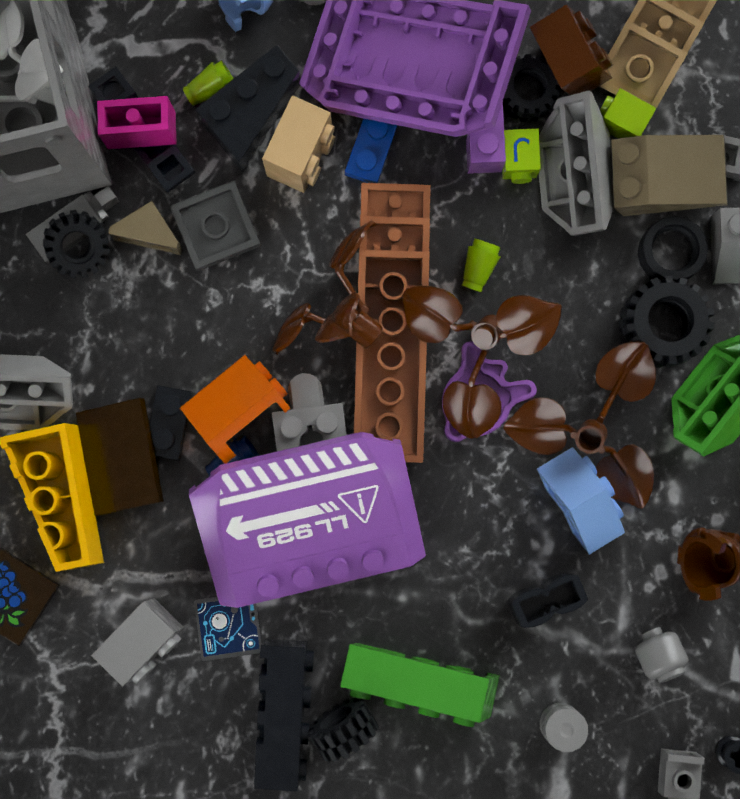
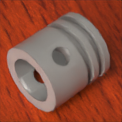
[539,703,588,752]

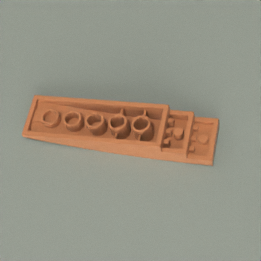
[354,183,431,463]

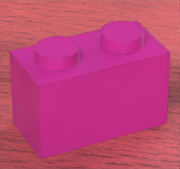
[97,96,177,149]

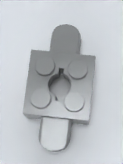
[272,373,347,451]

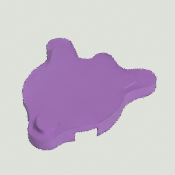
[442,341,537,442]

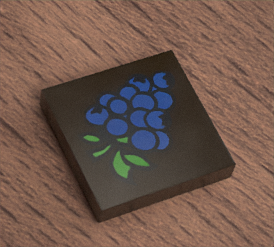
[0,548,60,646]

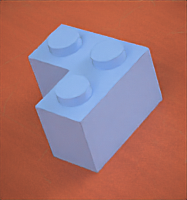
[537,447,625,555]

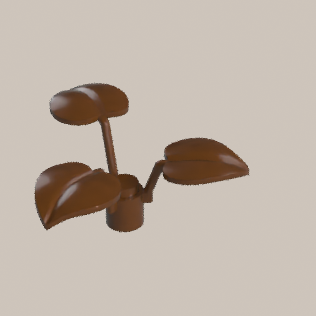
[272,221,382,355]
[402,286,562,439]
[503,341,656,509]

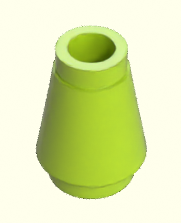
[183,60,234,106]
[462,238,501,292]

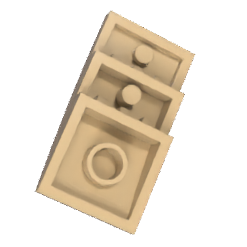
[599,0,717,108]

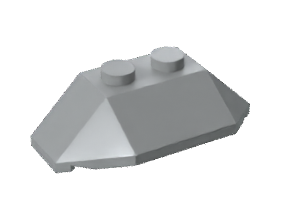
[539,91,614,236]
[0,354,73,430]

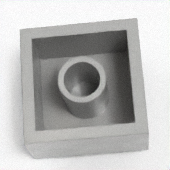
[91,598,184,687]

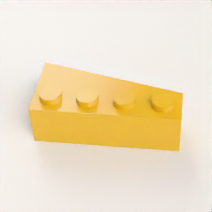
[0,423,104,572]

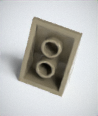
[611,135,728,216]

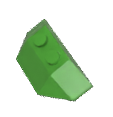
[671,335,740,457]

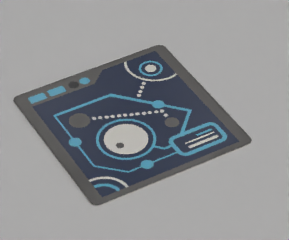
[194,597,262,661]

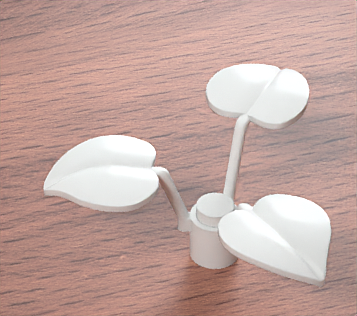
[0,0,66,105]

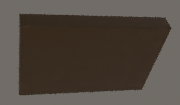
[76,398,164,516]

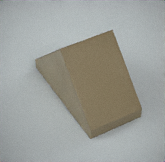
[108,201,182,255]

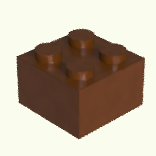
[530,4,613,95]

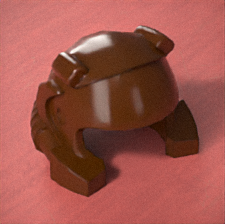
[677,527,740,601]

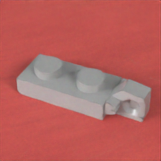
[26,186,119,264]

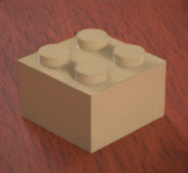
[262,95,336,193]

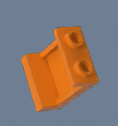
[180,355,291,464]

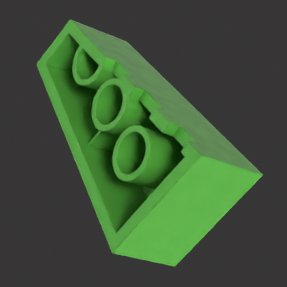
[340,643,500,727]

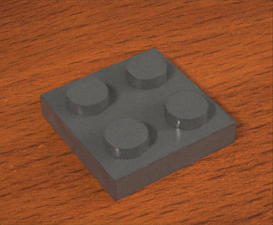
[170,181,261,272]

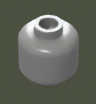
[635,627,689,684]

